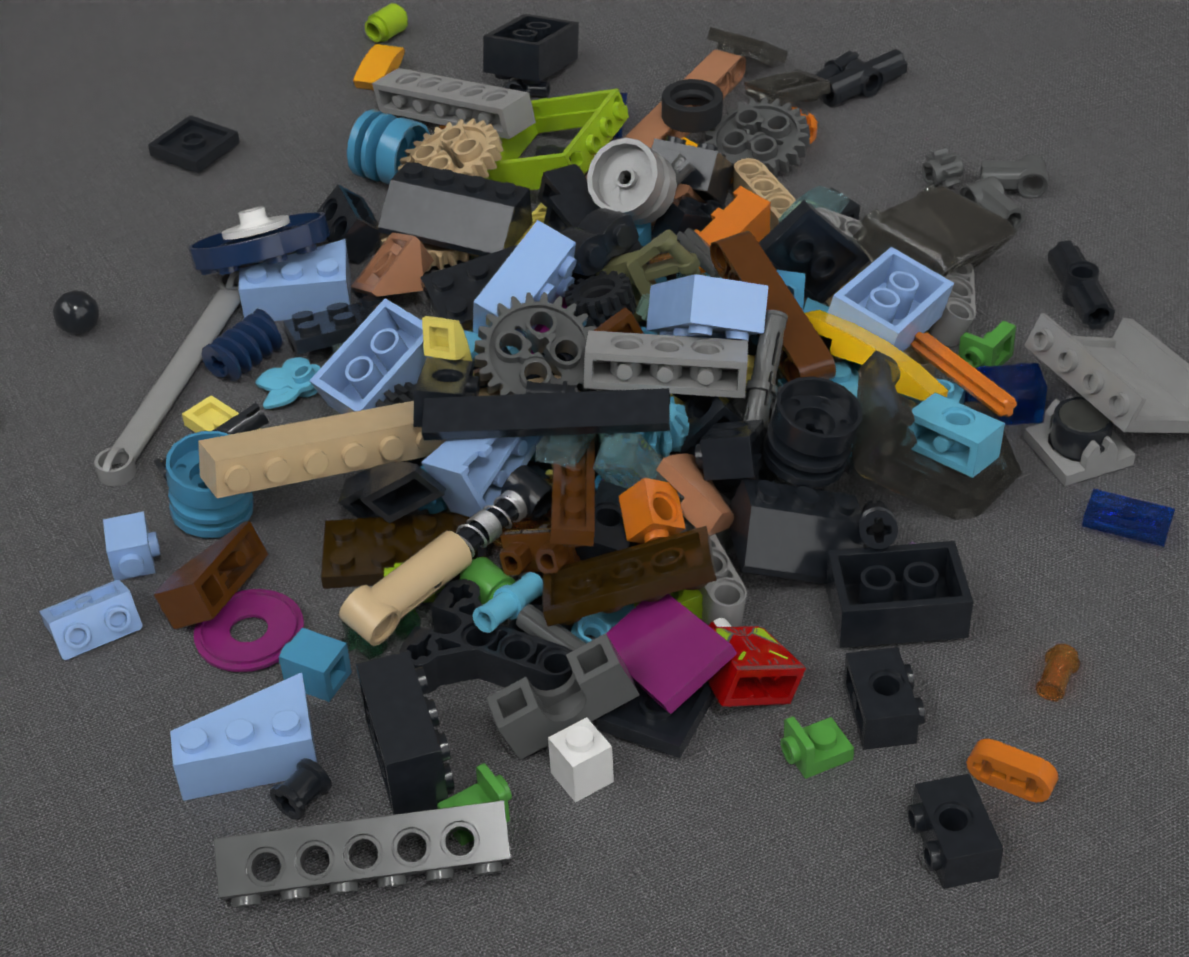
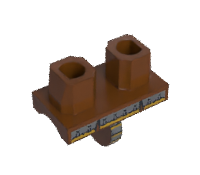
[499,524,581,575]

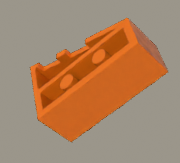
[666,186,771,273]

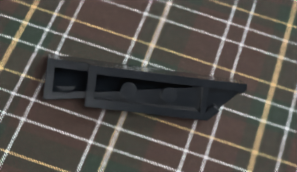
[538,164,601,231]

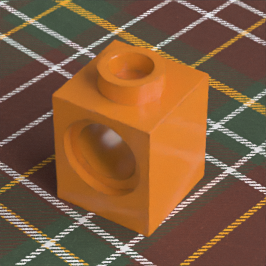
[619,477,686,544]

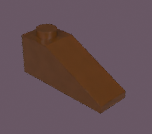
[154,520,269,629]

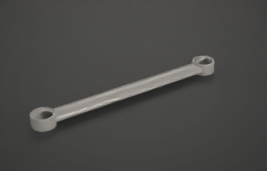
[94,270,241,486]

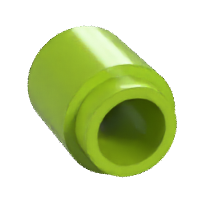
[364,3,408,42]

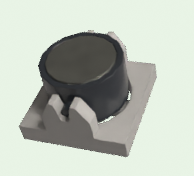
[1024,395,1135,486]

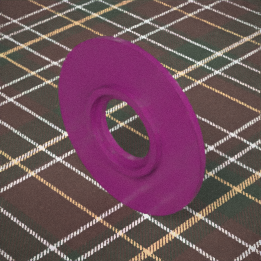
[194,589,304,672]

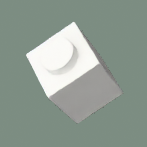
[548,717,614,803]

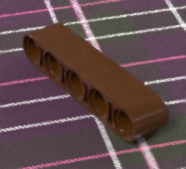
[710,231,836,382]

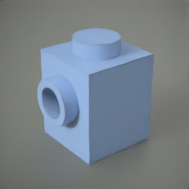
[103,511,161,581]

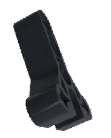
[399,579,573,694]

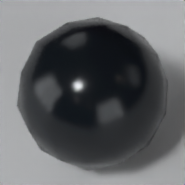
[53,290,99,335]

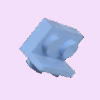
[39,579,142,660]

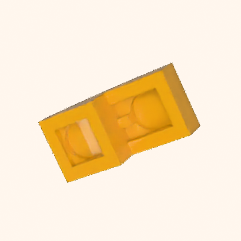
[353,44,405,90]

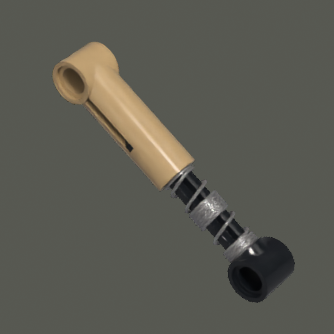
[339,465,552,646]

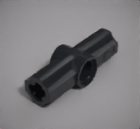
[819,49,908,107]
[1048,240,1115,330]

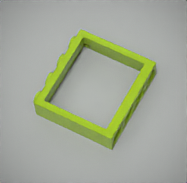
[484,88,629,190]

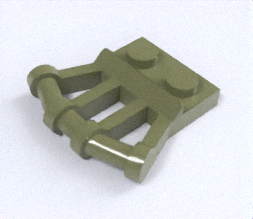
[596,229,706,323]

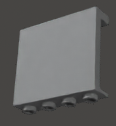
[1024,313,1189,433]

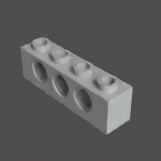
[584,330,748,398]

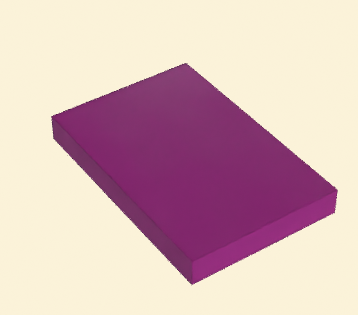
[606,594,737,714]

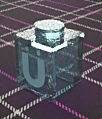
[593,433,662,489]

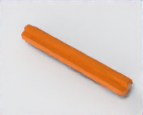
[911,332,1017,417]

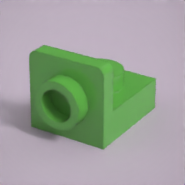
[959,321,1016,377]
[780,716,854,779]
[437,763,512,846]

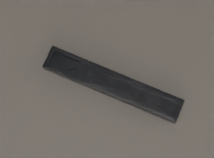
[421,388,670,441]

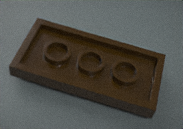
[321,512,487,589]
[543,526,717,627]

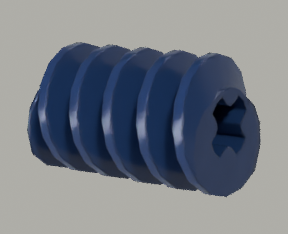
[201,308,283,381]

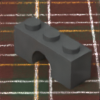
[486,633,640,760]

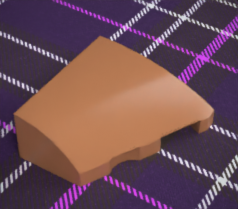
[656,454,734,536]

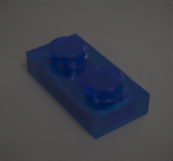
[1082,488,1175,547]

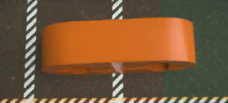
[966,739,1059,803]

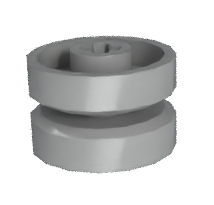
[587,138,677,225]

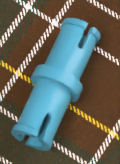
[473,572,543,633]

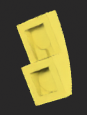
[422,316,474,376]

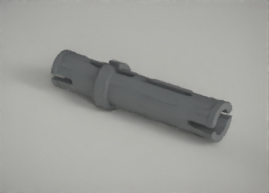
[743,310,788,431]

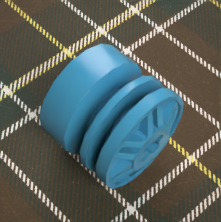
[347,109,430,185]
[166,431,253,538]

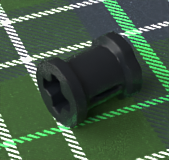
[270,758,332,820]

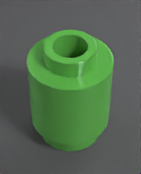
[460,557,516,605]

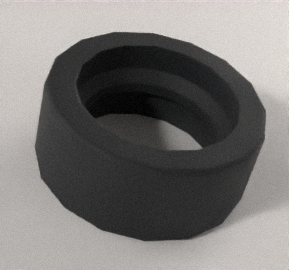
[661,79,723,133]

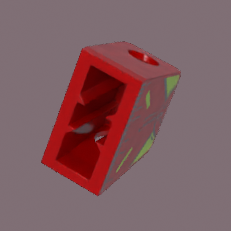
[708,618,806,707]

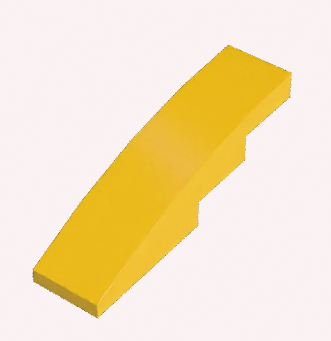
[805,310,948,401]

